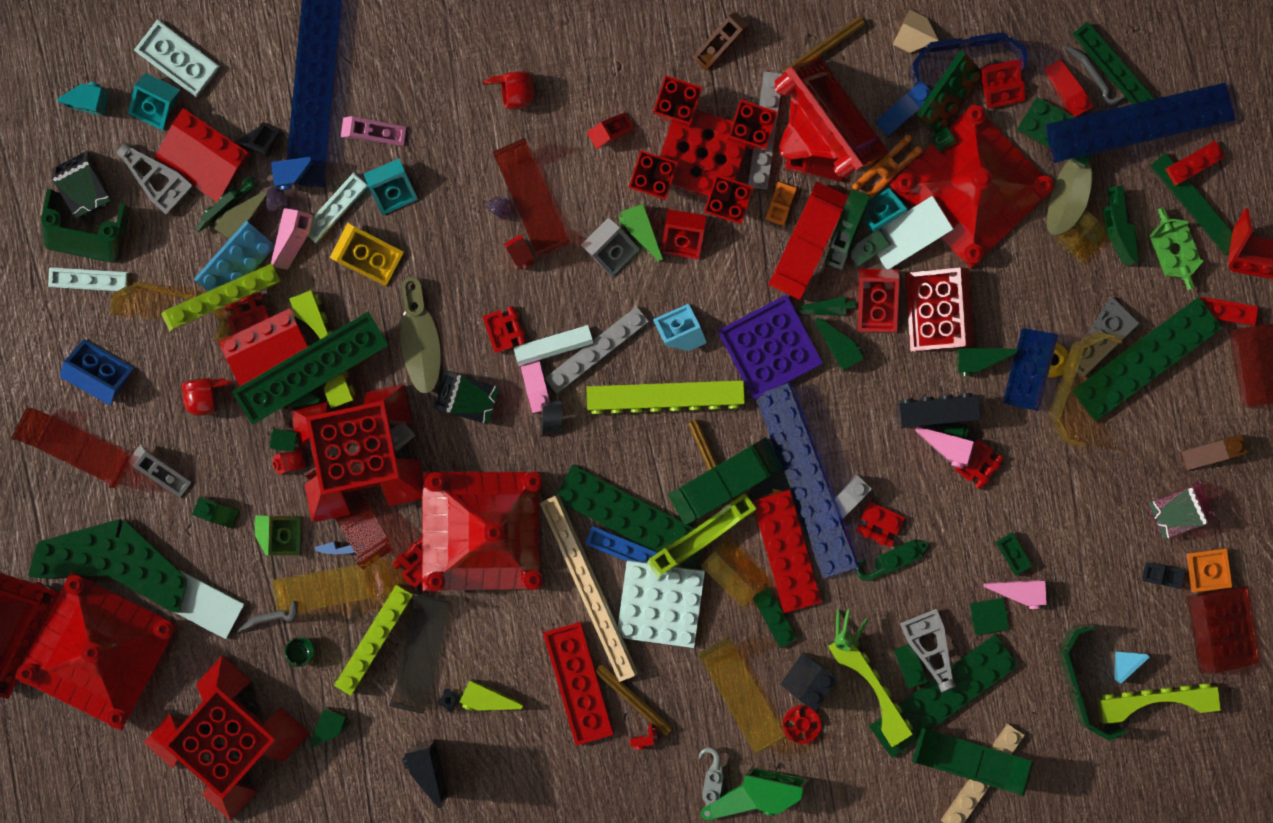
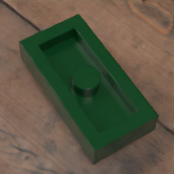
[849,229,891,267]
[995,532,1032,576]

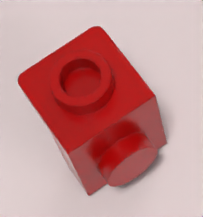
[272,448,306,475]
[630,723,657,750]

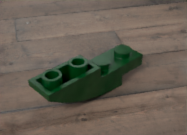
[1102,186,1139,266]
[824,189,871,270]

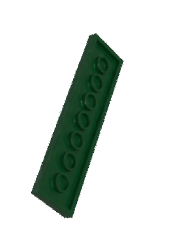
[1071,297,1222,422]
[232,311,389,425]
[556,465,706,569]
[868,634,1018,758]

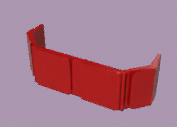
[768,181,849,300]

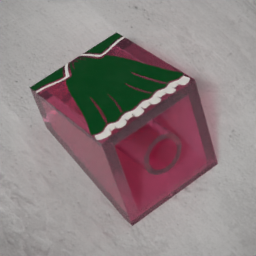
[1148,480,1214,539]

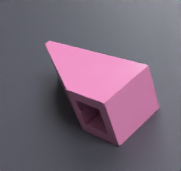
[271,209,313,270]

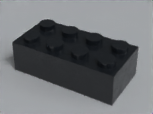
[895,393,980,428]

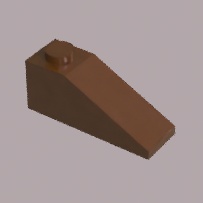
[692,12,749,71]
[1181,434,1248,470]

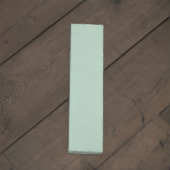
[308,172,368,244]
[48,267,129,292]
[513,325,593,366]

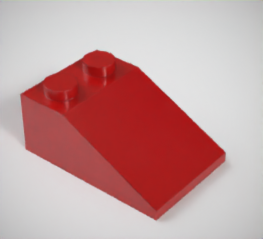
[858,269,899,332]

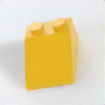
[330,223,404,286]

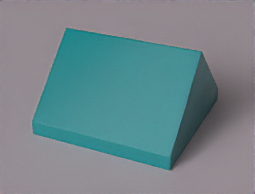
[863,188,907,234]

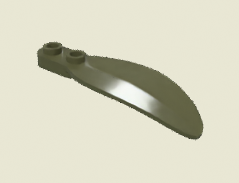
[1047,160,1093,236]
[401,277,441,394]

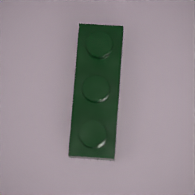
[751,587,797,648]

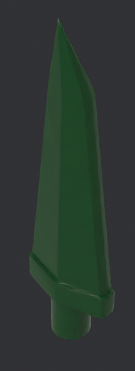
[794,296,856,316]

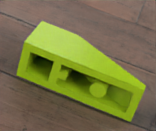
[460,679,523,711]

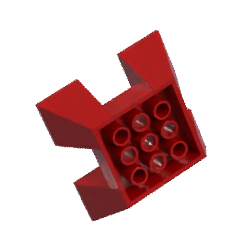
[628,75,778,224]
[290,384,422,523]
[143,655,310,821]

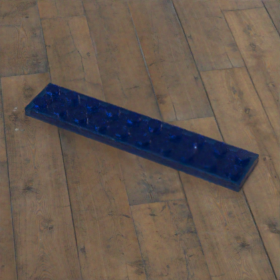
[286,0,342,188]
[1044,82,1235,163]
[756,382,860,579]

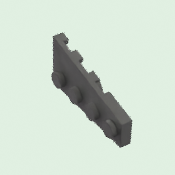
[1069,296,1139,379]

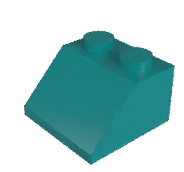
[128,73,180,131]
[57,82,109,116]
[364,158,418,215]

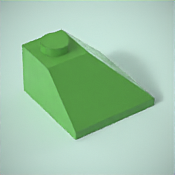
[255,515,301,556]

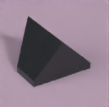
[234,122,280,157]

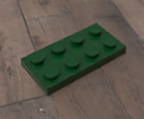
[916,51,981,134]
[1017,97,1105,168]

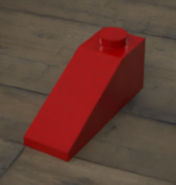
[1043,59,1093,117]
[504,234,535,270]

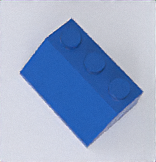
[59,339,134,405]

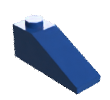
[875,81,931,137]

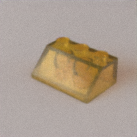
[700,537,769,608]

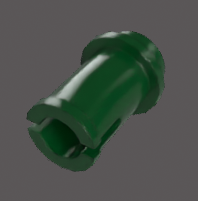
[943,423,968,439]

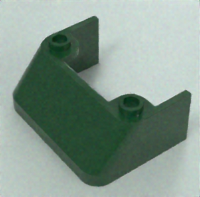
[41,188,131,263]

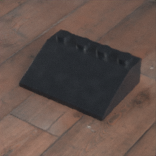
[403,739,448,808]

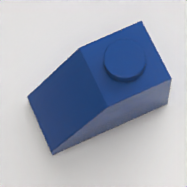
[271,157,313,190]

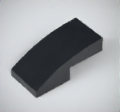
[540,401,562,437]
[1142,562,1185,589]

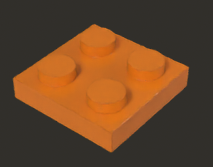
[1186,548,1232,593]

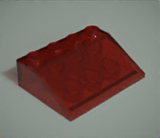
[1230,324,1273,407]
[1187,586,1259,674]

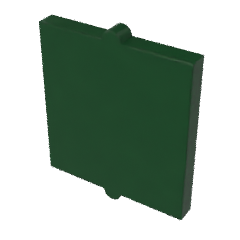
[969,597,1009,635]

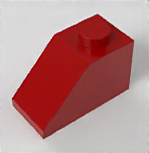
[587,112,635,149]

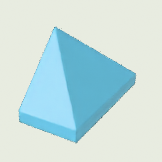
[1114,652,1149,684]

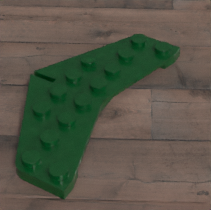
[28,519,187,613]

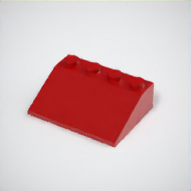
[154,108,251,202]
[905,268,974,351]
[219,308,309,386]

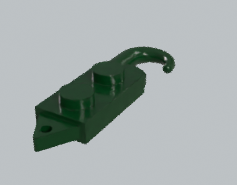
[195,177,256,232]
[856,539,929,581]

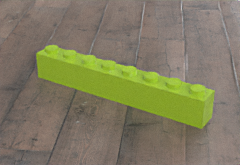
[586,380,744,414]

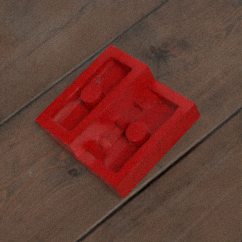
[980,59,1025,109]

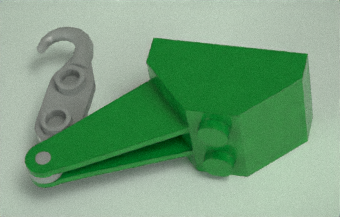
[698,747,809,820]

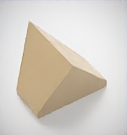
[893,10,939,53]

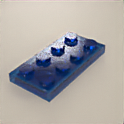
[1002,328,1058,412]

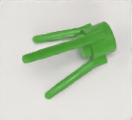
[834,609,869,651]

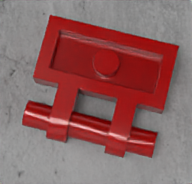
[224,292,269,335]
[482,306,526,353]
[954,439,1004,490]
[855,501,905,548]
[392,538,422,588]

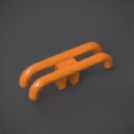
[852,135,922,201]

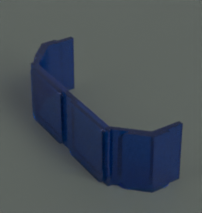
[909,32,1028,87]

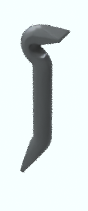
[1063,45,1124,105]
[238,600,299,633]

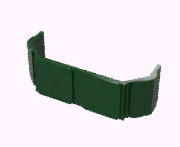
[667,437,784,525]
[1058,624,1127,741]
[912,728,1034,796]

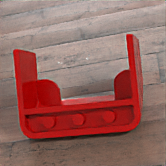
[1228,208,1273,279]

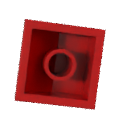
[661,209,706,260]

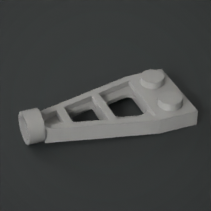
[116,142,193,215]
[900,609,956,692]

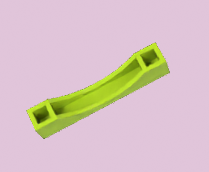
[161,263,280,331]
[289,290,356,409]
[647,493,756,579]
[334,584,414,696]
[828,635,913,747]
[1097,683,1221,724]

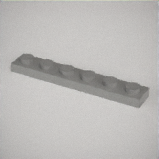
[748,71,782,190]
[544,306,649,394]

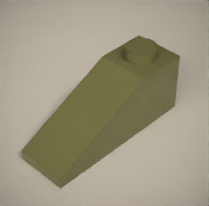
[214,192,270,239]

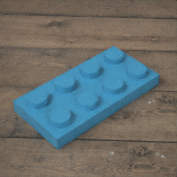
[194,221,275,291]

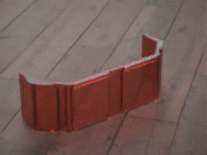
[493,138,570,258]
[11,406,132,489]
[304,455,393,569]

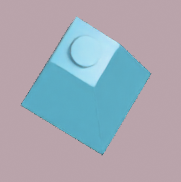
[653,304,707,351]

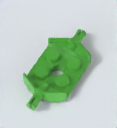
[1150,207,1203,290]

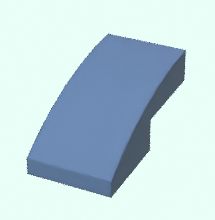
[315,541,359,554]

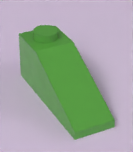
[619,204,663,262]

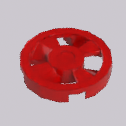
[782,705,822,744]

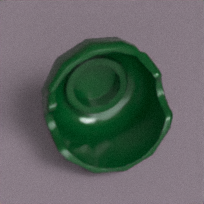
[284,636,315,667]

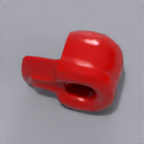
[483,71,534,110]
[182,378,232,416]

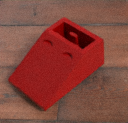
[784,156,843,182]

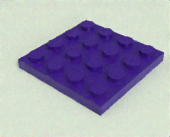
[717,295,823,400]

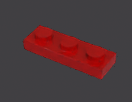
[1165,140,1225,186]
[1199,297,1258,326]

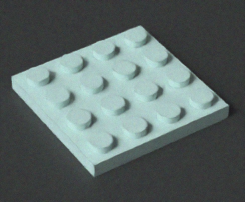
[618,560,705,648]

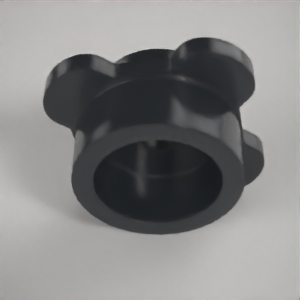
[438,688,461,712]

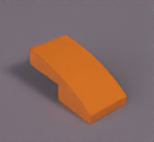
[765,181,797,226]

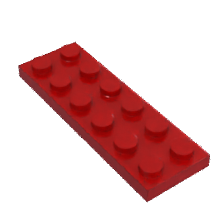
[752,489,821,613]
[543,621,613,746]

